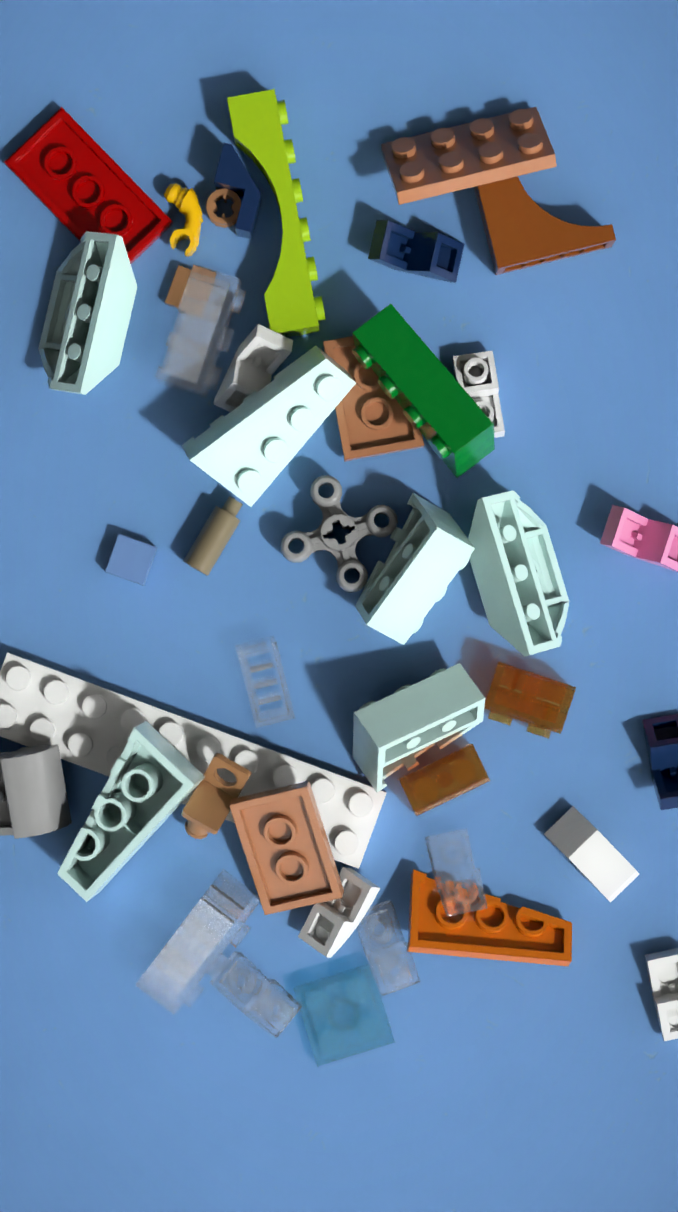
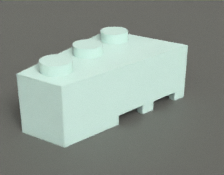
[355,493,475,645]
[353,663,485,793]

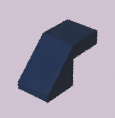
[214,143,262,239]
[368,220,464,283]
[642,714,678,810]

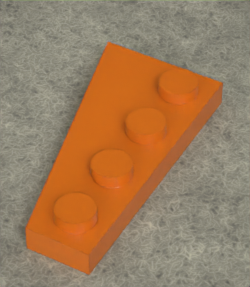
[407,869,572,967]

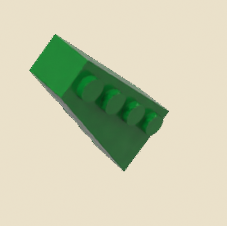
[352,304,495,478]

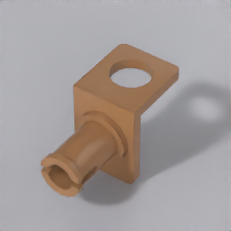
[181,753,251,839]

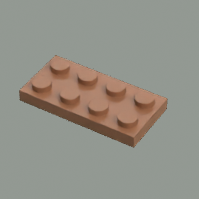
[381,107,557,205]

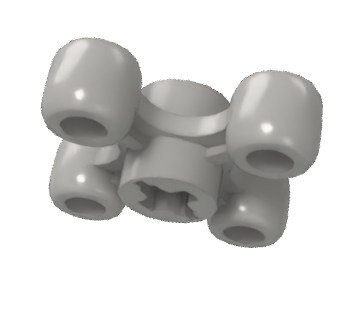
[280,475,398,593]

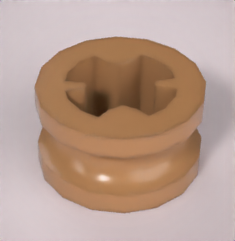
[206,188,241,228]

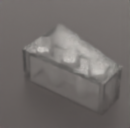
[155,264,246,398]
[135,869,260,1015]

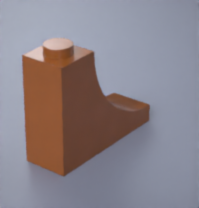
[474,176,616,275]

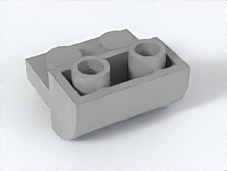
[0,744,72,839]

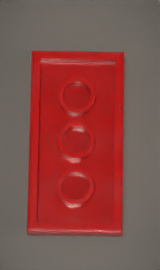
[4,107,173,264]

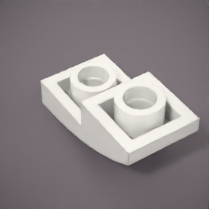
[453,351,505,438]

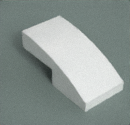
[298,867,380,958]
[644,948,678,1041]

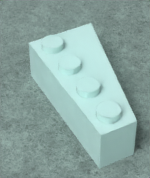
[182,346,356,507]
[57,721,205,902]

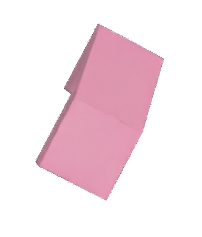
[600,505,678,572]

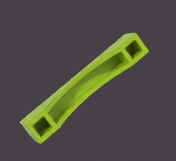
[227,89,326,338]

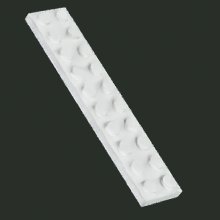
[0,652,387,869]

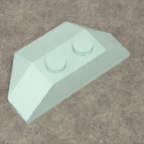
[38,231,137,395]
[468,490,569,657]

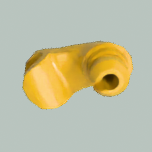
[164,183,203,257]

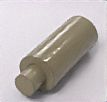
[183,496,243,576]

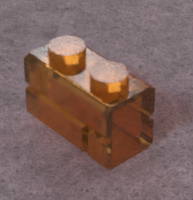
[484,662,576,739]
[398,744,490,816]

